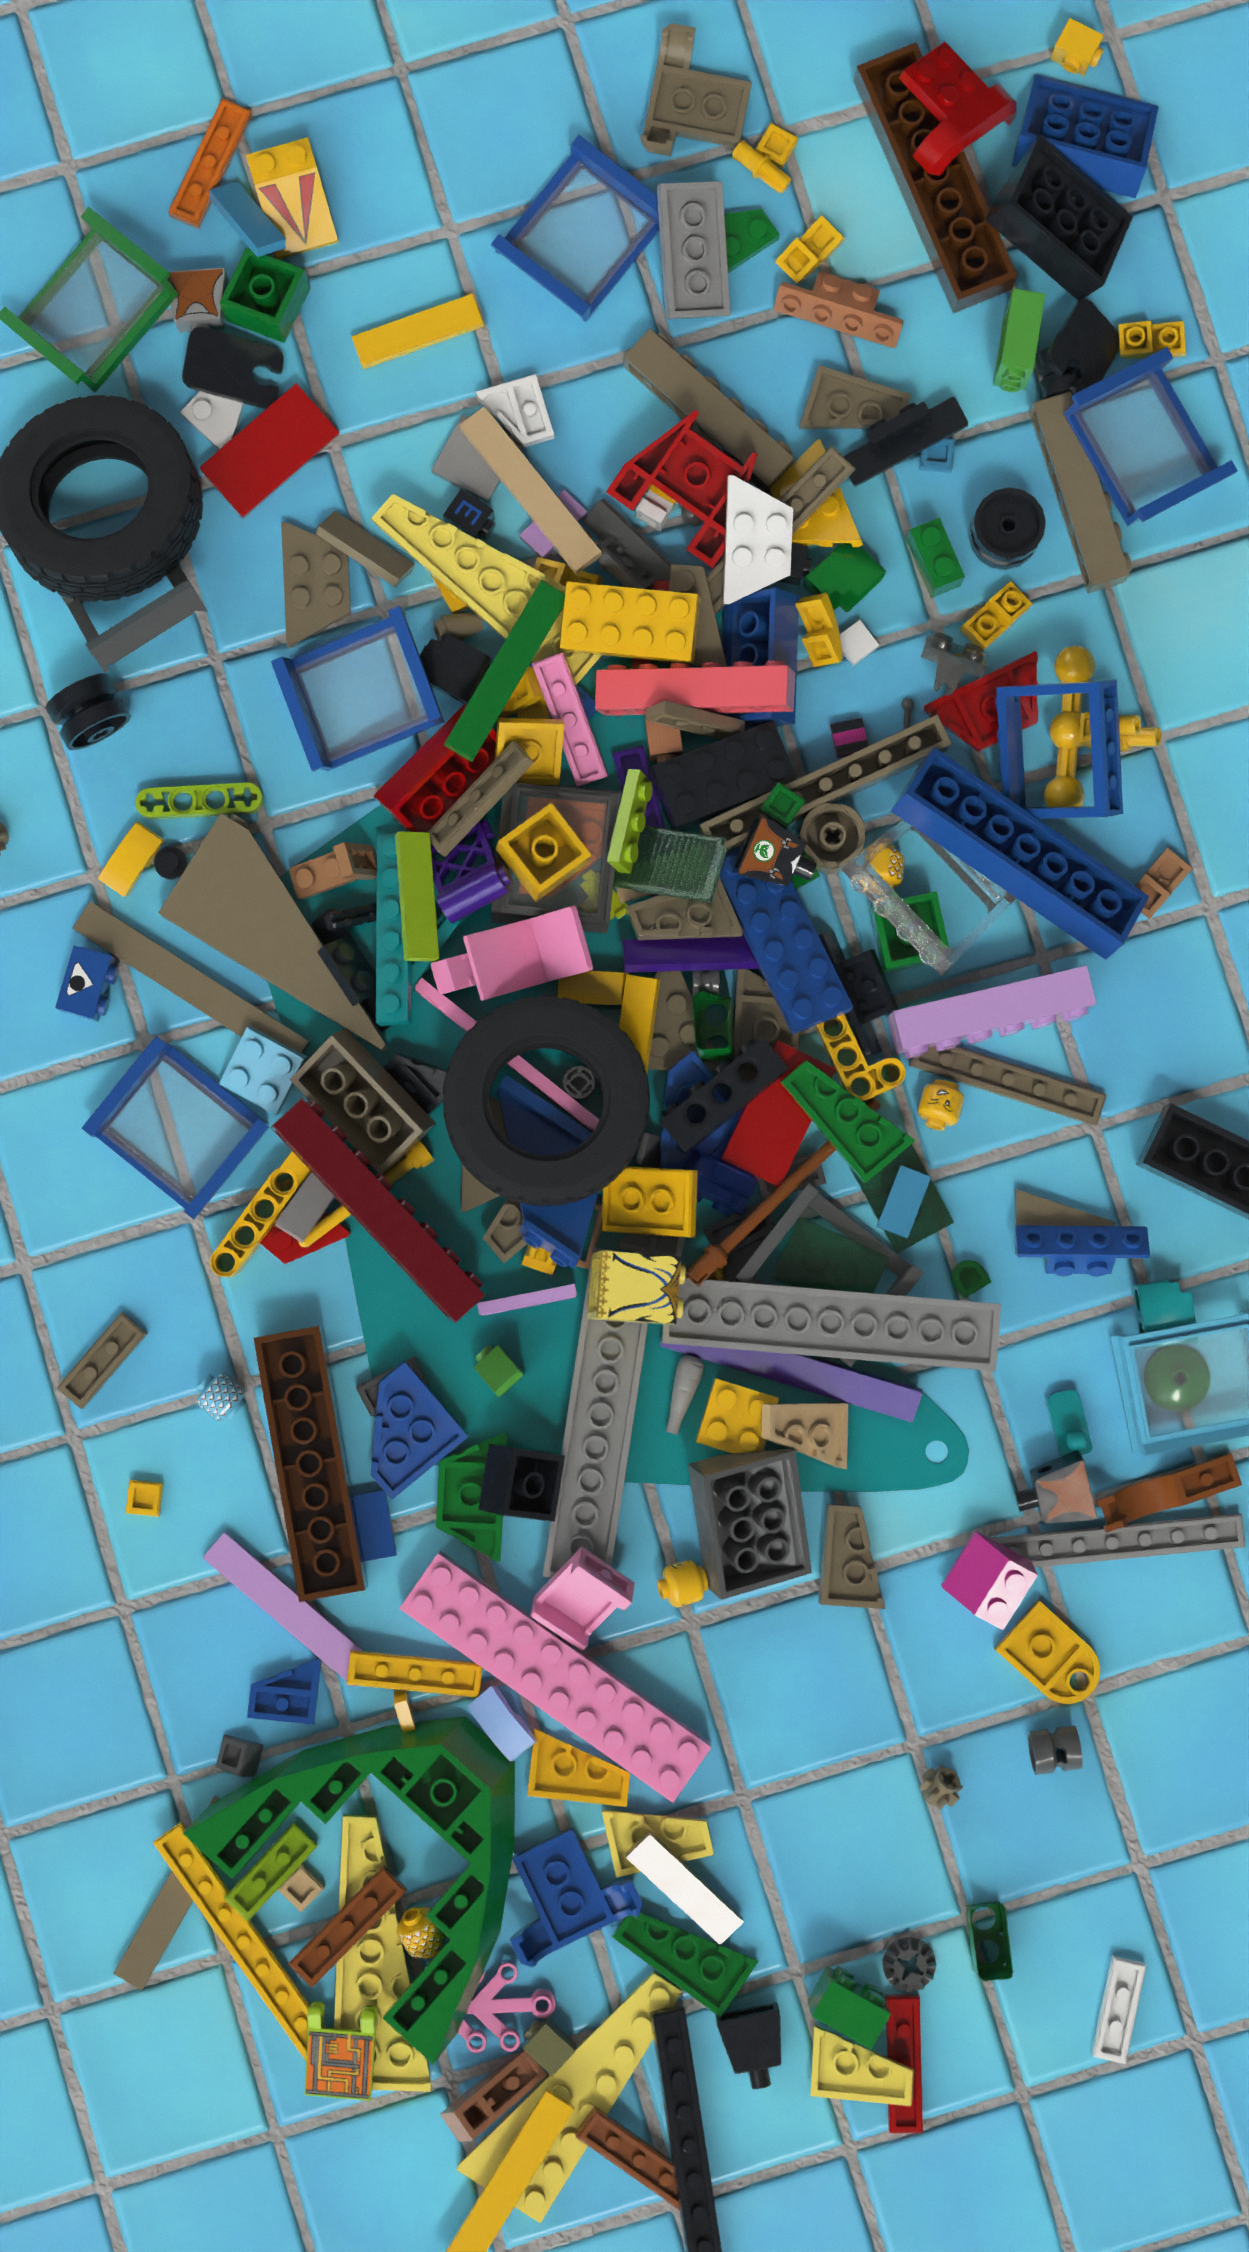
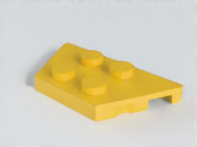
[770,439,863,547]

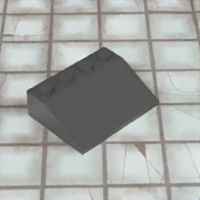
[688,1448,812,1600]

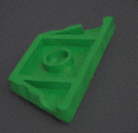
[436,1433,508,1562]

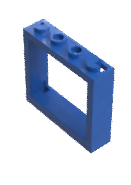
[995,680,1123,819]

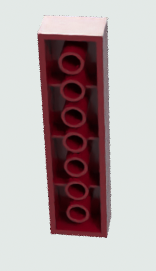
[270,1098,485,1323]

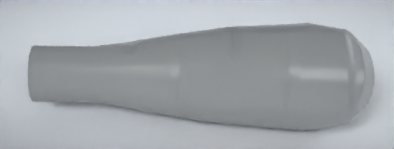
[666,1354,704,1435]

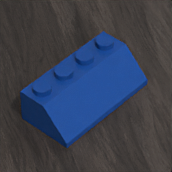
[720,588,799,727]

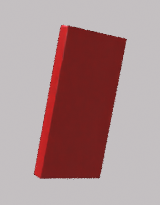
[199,383,340,519]
[720,1040,836,1187]

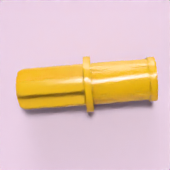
[732,140,791,193]

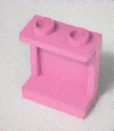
[531,1547,635,1651]

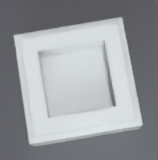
[840,620,879,666]

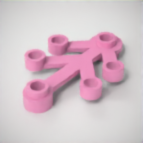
[458,1961,556,2053]

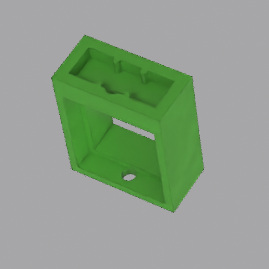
[993,288,1046,392]

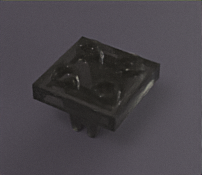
[921,632,988,696]

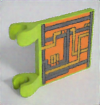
[304,2001,378,2101]

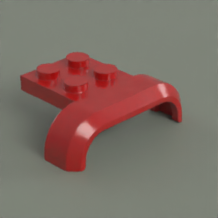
[899,42,1017,176]

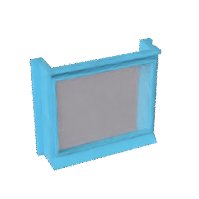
[1110,1310,1249,1455]

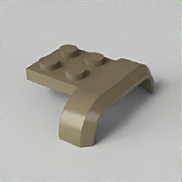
[640,23,752,157]

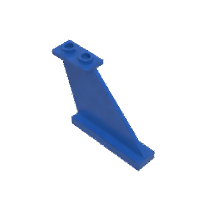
[496,1075,598,1269]

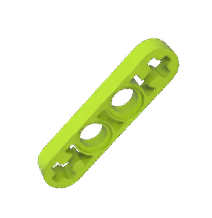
[135,783,264,820]

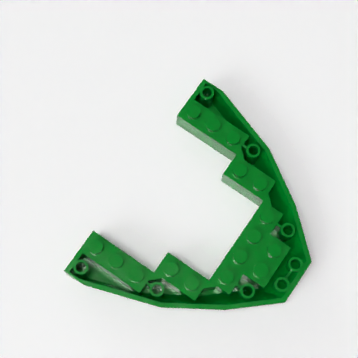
[182,1716,515,2065]

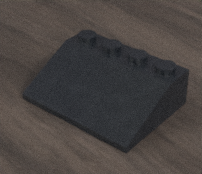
[985,134,1133,301]

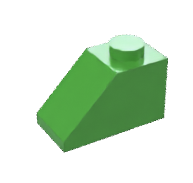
[473,1345,525,1397]

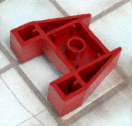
[606,410,758,568]

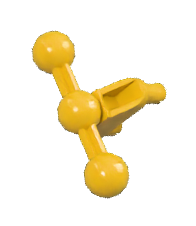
[1043,645,1161,807]

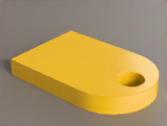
[994,1600,1100,1704]

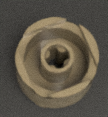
[798,803,866,874]

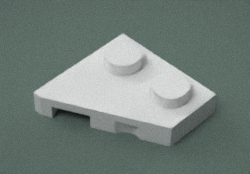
[180,392,245,450]

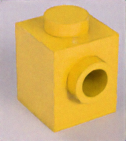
[1050,18,1104,76]

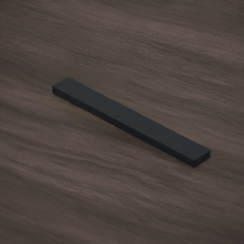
[650,2005,722,2252]

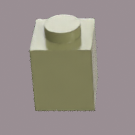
[523,2017,576,2076]

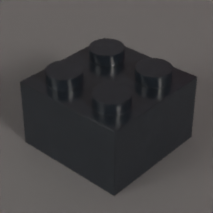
[478,1444,565,1522]

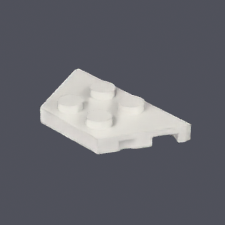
[723,475,793,604]

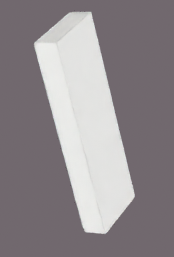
[1091,1955,1146,2064]

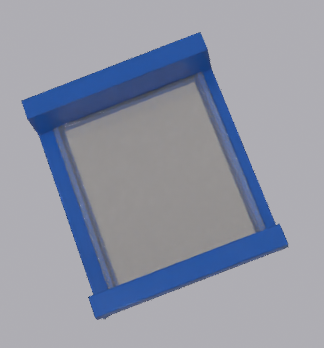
[491,135,660,322]
[1064,347,1238,527]
[271,606,445,772]
[81,1036,269,1220]

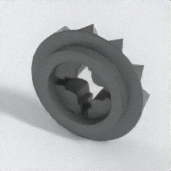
[883,1937,937,1993]

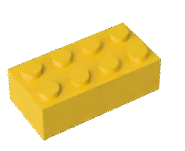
[560,582,701,664]

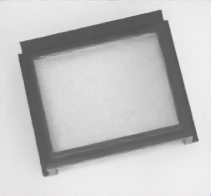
[491,783,622,934]

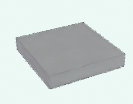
[431,414,519,503]

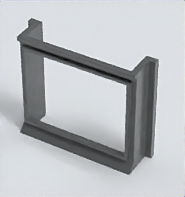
[60,565,208,672]
[735,1183,923,1367]

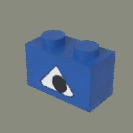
[55,945,119,1022]

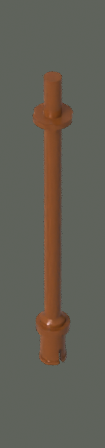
[685,1098,881,1287]

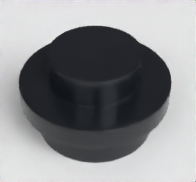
[154,846,187,880]

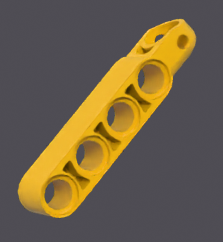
[210,1151,311,1278]

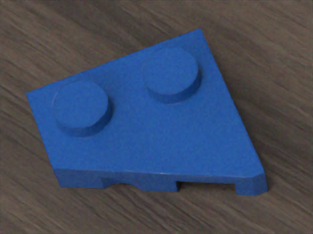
[247,1659,322,1725]

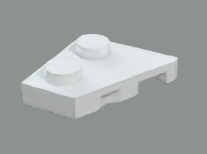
[476,374,555,448]

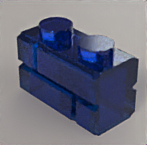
[683,1148,758,1215]

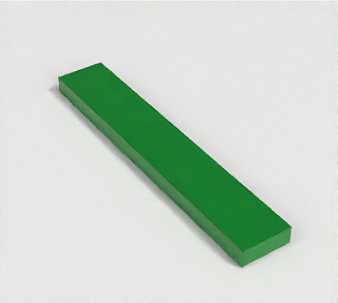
[444,580,565,762]

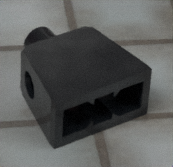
[715,2002,781,2089]

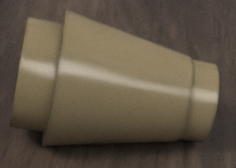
[433,613,484,642]

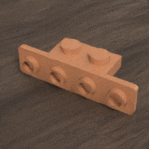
[774,271,904,348]

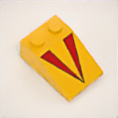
[246,137,338,259]

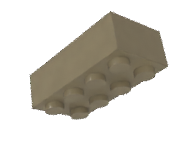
[289,1029,436,1174]

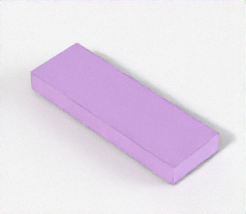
[477,1284,577,1316]

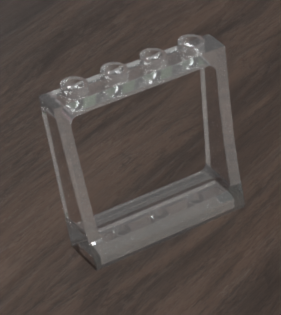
[842,820,1016,976]

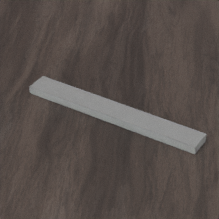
[989,1513,1245,1568]

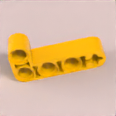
[814,1014,906,1102]

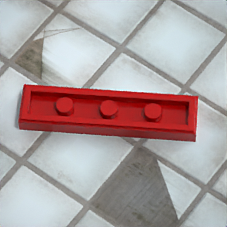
[885,1994,923,2133]

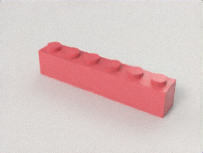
[595,661,795,716]

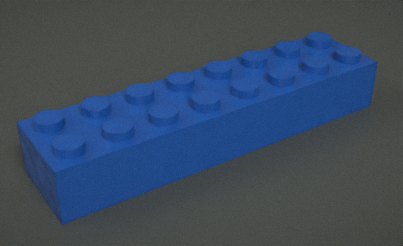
[891,747,1149,960]

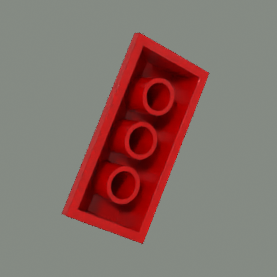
[373,704,497,844]

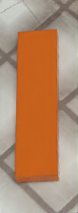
[168,98,253,229]

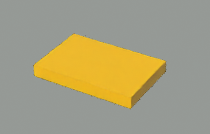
[601,1166,698,1237]

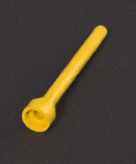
[298,1141,434,1247]

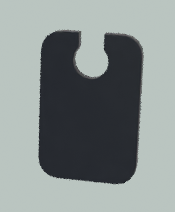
[1047,299,1120,394]
[182,327,284,409]

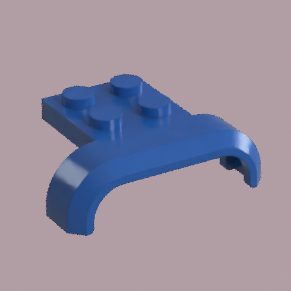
[510,1827,643,1967]

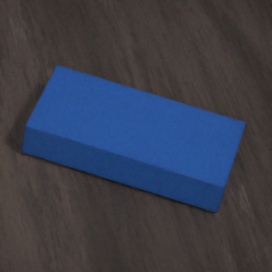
[352,1490,397,1562]

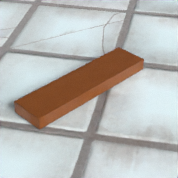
[288,1865,407,1988]
[575,2106,680,2210]

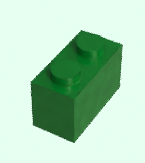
[906,517,965,598]

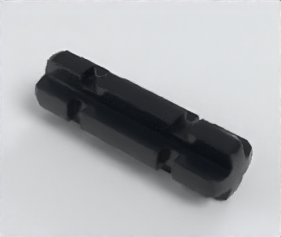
[324,902,377,931]

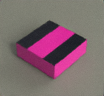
[830,718,869,758]

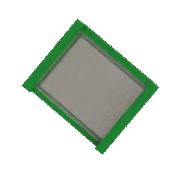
[0,207,179,393]

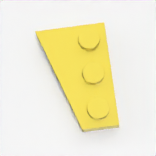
[602,1810,714,1878]
[810,2025,914,2106]

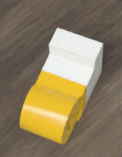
[636,485,677,532]

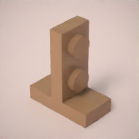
[288,842,377,900]

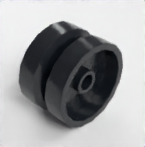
[969,488,1046,570]
[45,673,131,750]

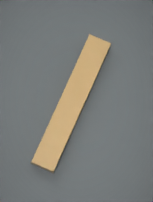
[459,406,602,575]

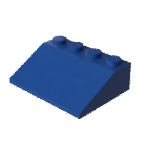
[1011,74,1159,198]

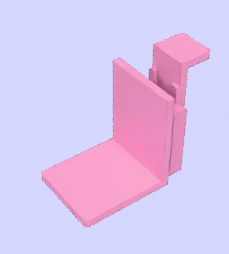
[431,905,593,1001]

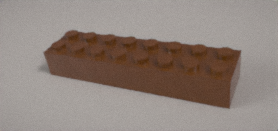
[854,42,1017,314]
[253,1326,368,1602]

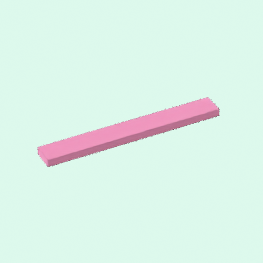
[415,978,599,1133]

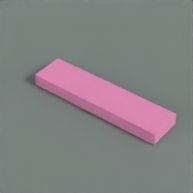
[532,652,609,787]

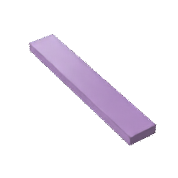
[203,1532,365,1687]

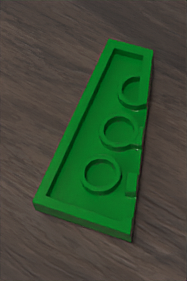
[780,1060,916,1183]
[611,1913,759,2018]

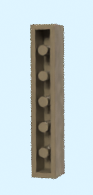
[624,329,794,493]
[1029,391,1132,594]

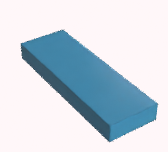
[209,181,286,257]

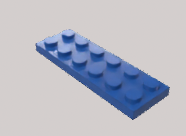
[711,847,853,1035]

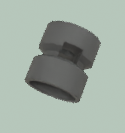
[1028,1725,1083,1775]

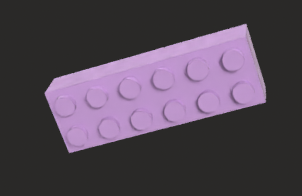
[886,966,1096,1059]

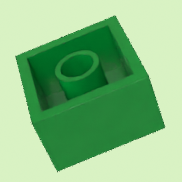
[219,248,311,343]
[869,891,951,973]
[807,1965,891,2050]

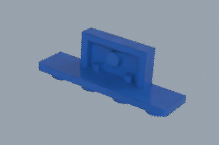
[1015,1225,1150,1277]

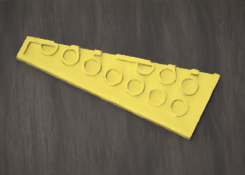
[371,494,602,685]
[334,1814,432,2092]
[457,1971,683,2223]

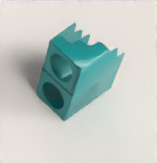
[1132,1280,1198,1348]

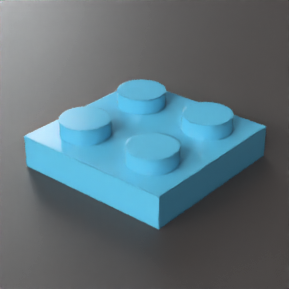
[219,1025,307,1115]

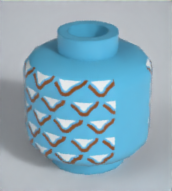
[196,1372,246,1421]

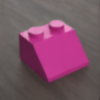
[941,1530,1038,1630]

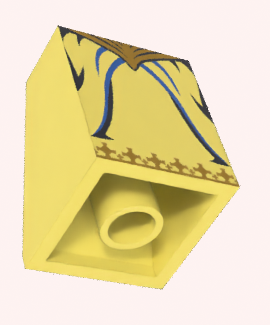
[587,1251,686,1325]

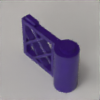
[431,820,513,924]

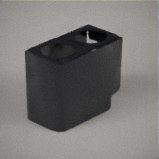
[420,634,493,705]

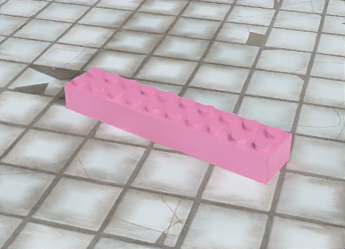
[399,1551,711,1803]

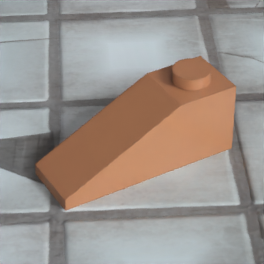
[440,2050,547,2142]

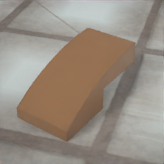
[1135,847,1193,919]

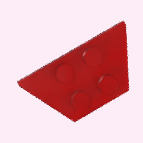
[923,651,1038,753]

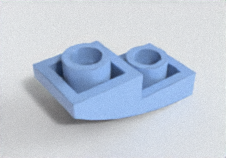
[467,1686,537,1761]

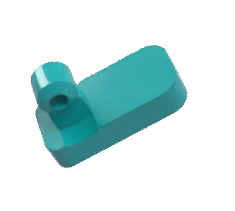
[1046,1390,1093,1457]

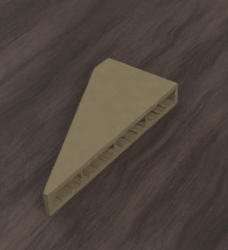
[158,813,388,1053]

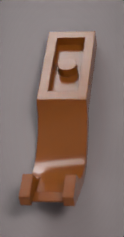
[1095,1453,1242,1532]

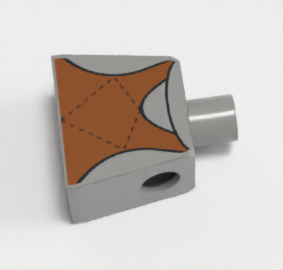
[167,267,229,333]

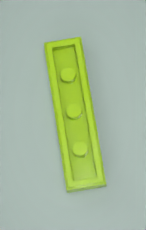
[395,831,439,962]

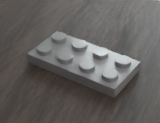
[656,181,731,319]

